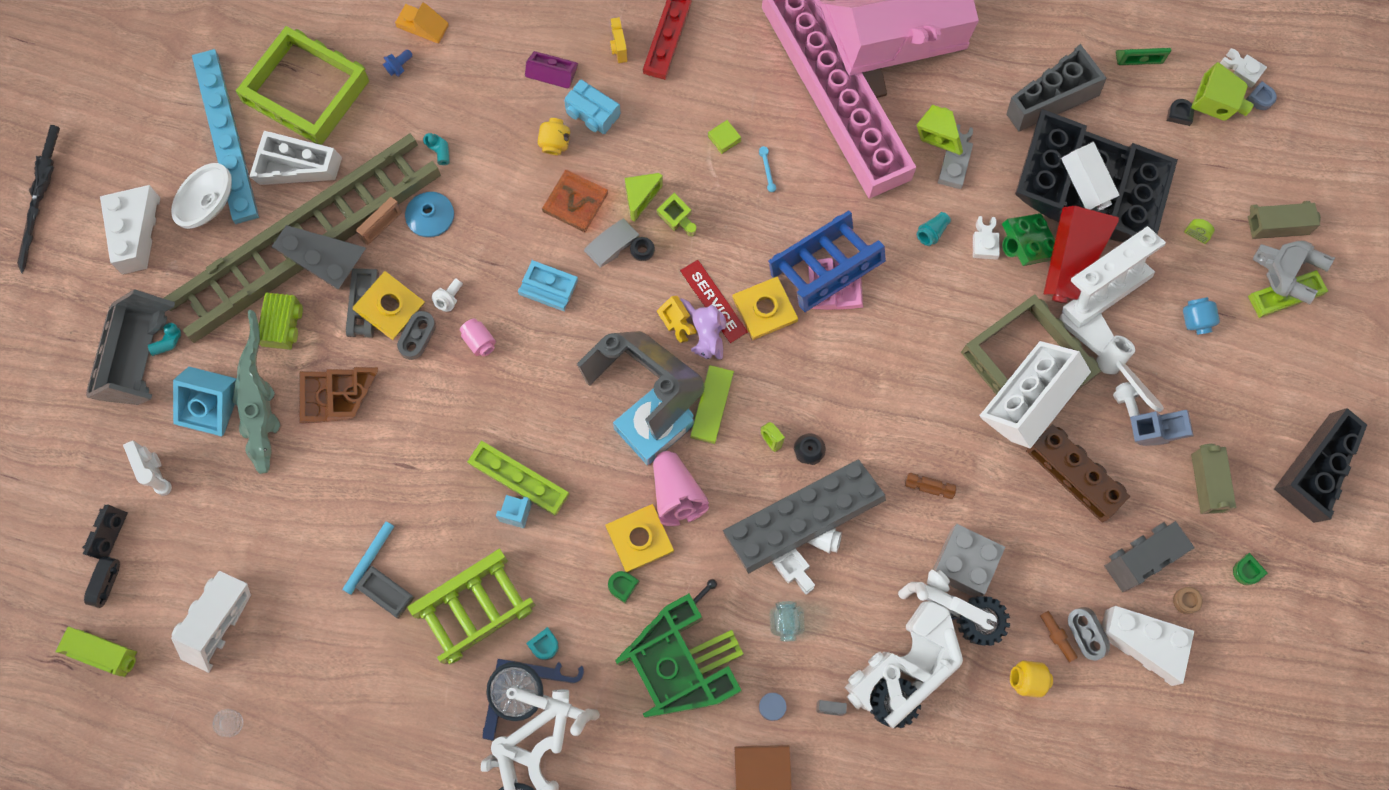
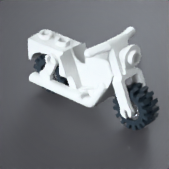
[845,570,1010,729]

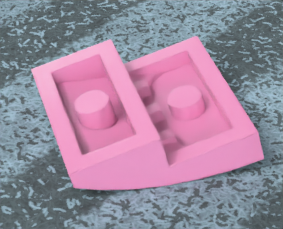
[808,258,863,310]

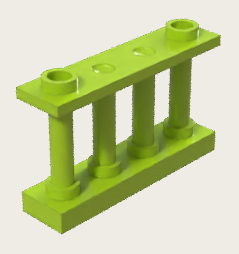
[407,548,536,665]

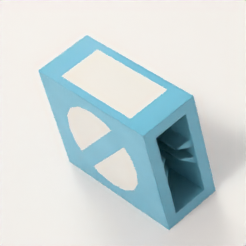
[613,388,694,466]

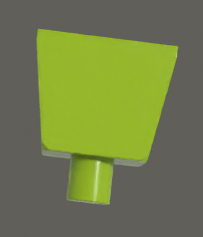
[1191,62,1254,121]

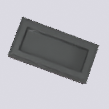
[355,566,415,619]

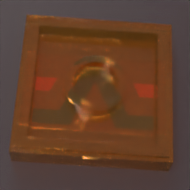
[542,169,608,232]

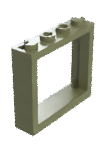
[961,294,1101,395]

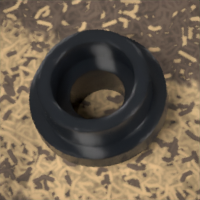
[630,237,655,261]

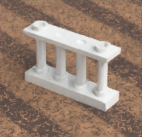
[1062,226,1166,328]

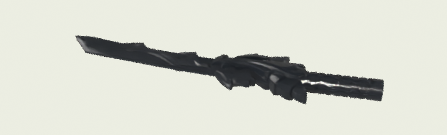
[17,125,60,274]

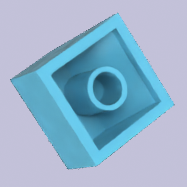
[173,367,237,436]

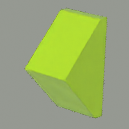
[625,173,663,222]

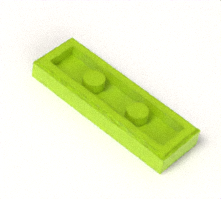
[1248,270,1328,318]
[690,365,734,444]

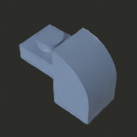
[1130,410,1194,446]

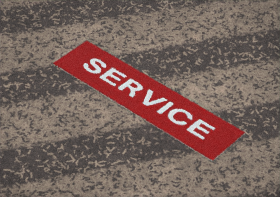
[679,260,748,343]

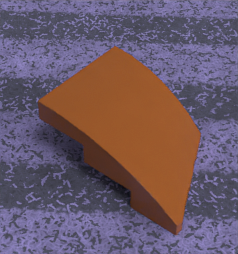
[299,367,378,423]

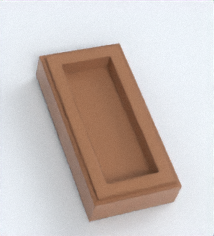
[356,197,402,245]

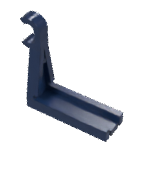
[482,659,584,741]

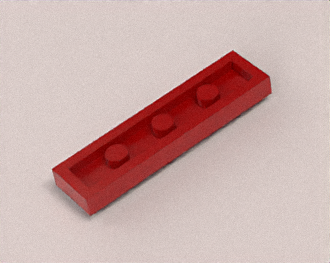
[643,0,692,80]

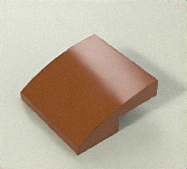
[734,745,791,790]

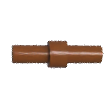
[1040,610,1078,663]

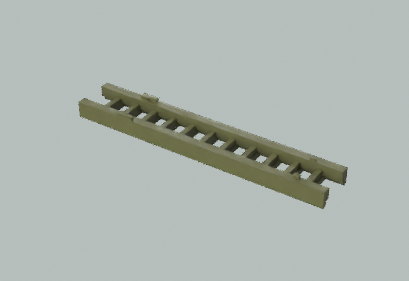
[163,133,441,343]

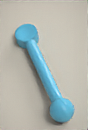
[759,146,776,192]

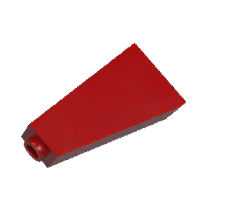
[1043,206,1119,304]

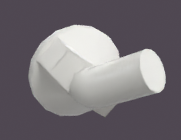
[432,278,463,312]
[1113,382,1140,417]

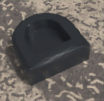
[1166,99,1194,126]

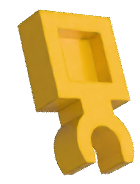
[610,17,627,63]
[657,296,696,343]

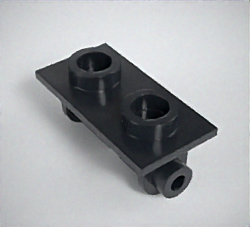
[82,504,128,559]

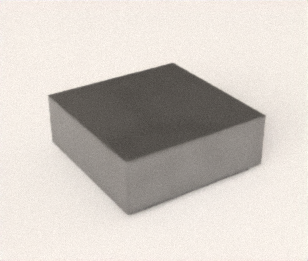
[816,700,847,716]

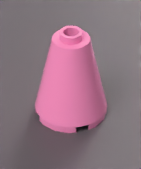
[653,451,709,526]

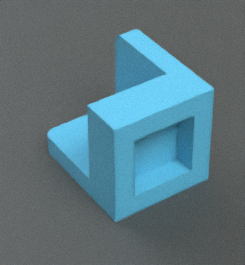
[496,495,532,528]

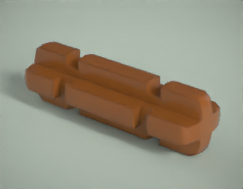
[905,473,956,499]

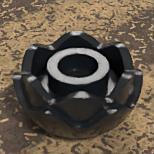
[794,433,826,465]

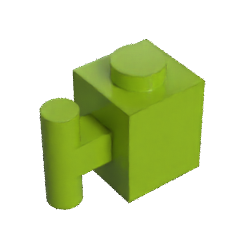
[657,193,696,236]

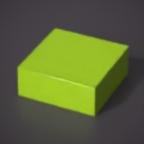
[708,120,741,154]

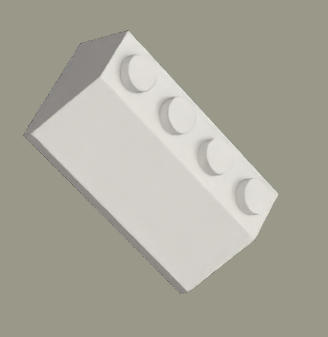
[980,341,1091,449]

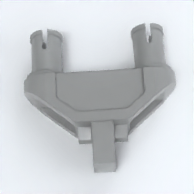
[1253,241,1335,305]

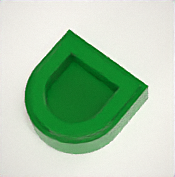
[1233,553,1268,585]
[608,571,640,603]

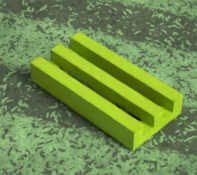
[689,630,744,675]

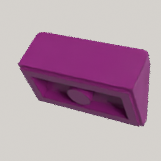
[525,51,578,89]

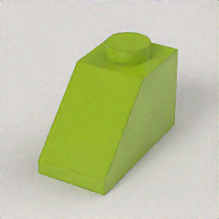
[916,105,963,155]

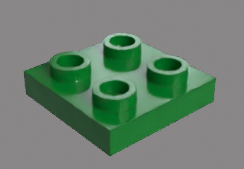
[1002,213,1055,266]

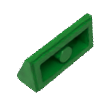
[1115,48,1172,65]

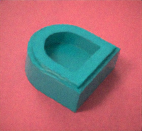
[526,627,559,660]

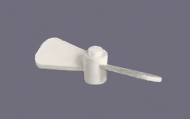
[1059,313,1164,412]

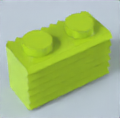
[259,292,303,350]

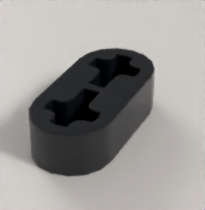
[84,556,120,608]

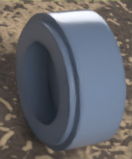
[759,693,786,721]

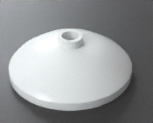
[171,163,232,229]

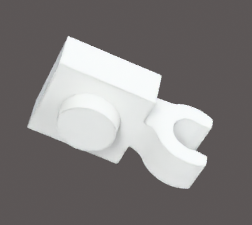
[772,549,815,595]

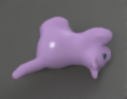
[680,298,726,360]

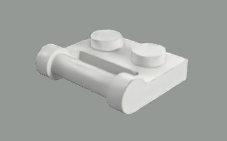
[123,440,172,496]

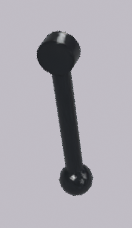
[693,579,717,605]

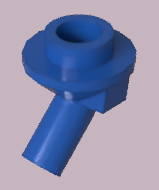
[382,50,412,77]

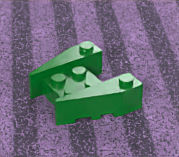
[615,593,742,718]

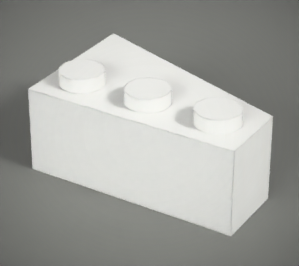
[249,131,342,185]
[100,185,160,275]
[171,571,251,673]
[1102,606,1194,686]

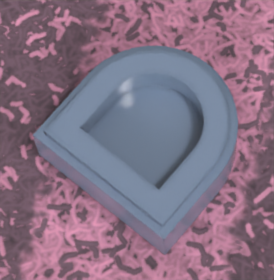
[1246,81,1277,110]

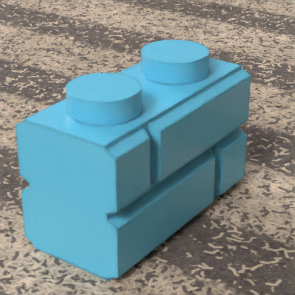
[564,79,621,134]

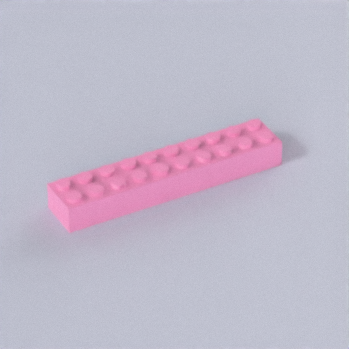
[762,0,916,199]

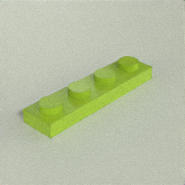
[467,440,570,516]

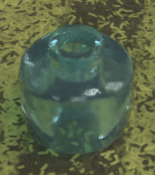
[769,601,805,642]

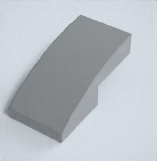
[584,218,639,268]

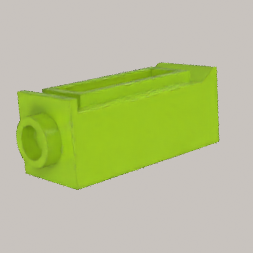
[55,626,137,677]

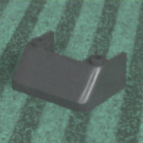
[86,289,175,405]
[577,331,705,440]

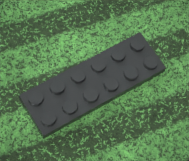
[723,459,886,574]

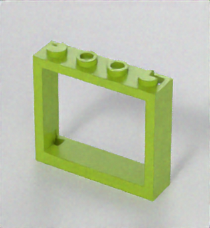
[236,26,369,145]

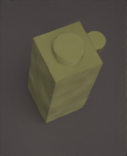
[1248,201,1321,239]
[1191,444,1236,514]

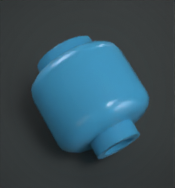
[1183,297,1220,335]

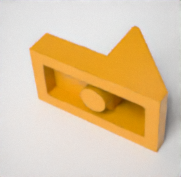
[395,2,449,44]

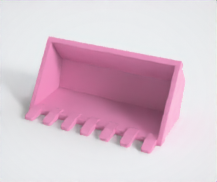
[818,0,979,75]

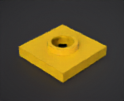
[353,271,425,340]
[732,276,798,340]
[605,504,674,573]

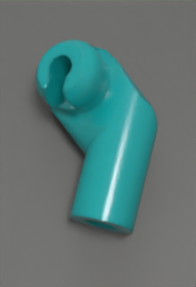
[423,133,450,166]
[148,323,181,356]

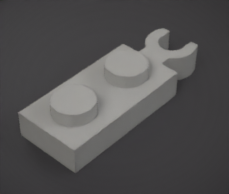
[938,124,973,189]

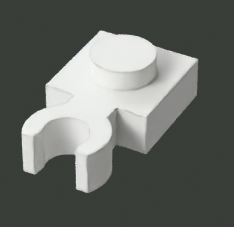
[1220,48,1267,88]
[973,216,999,259]

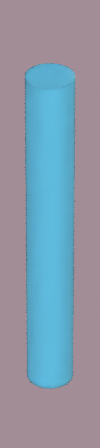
[342,521,394,595]

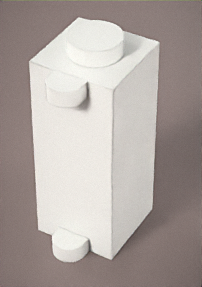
[1061,142,1119,211]

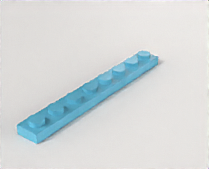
[192,49,259,224]

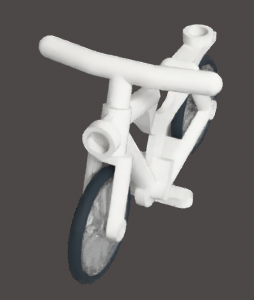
[481,662,600,790]

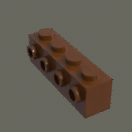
[1026,424,1131,523]

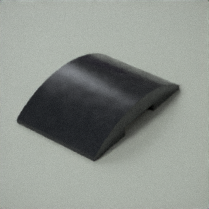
[1015,109,1178,242]

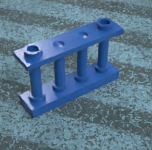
[768,210,886,312]

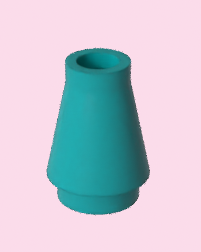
[916,212,951,246]

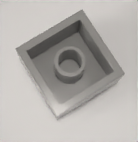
[933,524,1005,597]

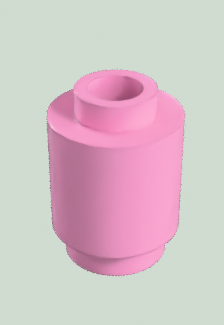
[460,318,496,357]

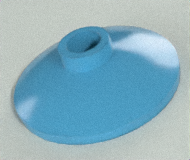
[405,192,454,237]

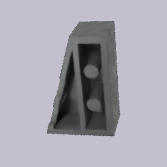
[272,225,366,290]
[1104,521,1195,593]

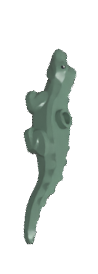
[232,310,281,474]

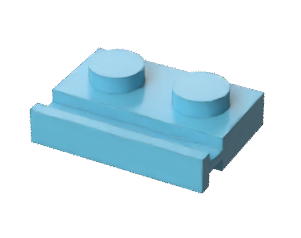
[518,260,578,312]

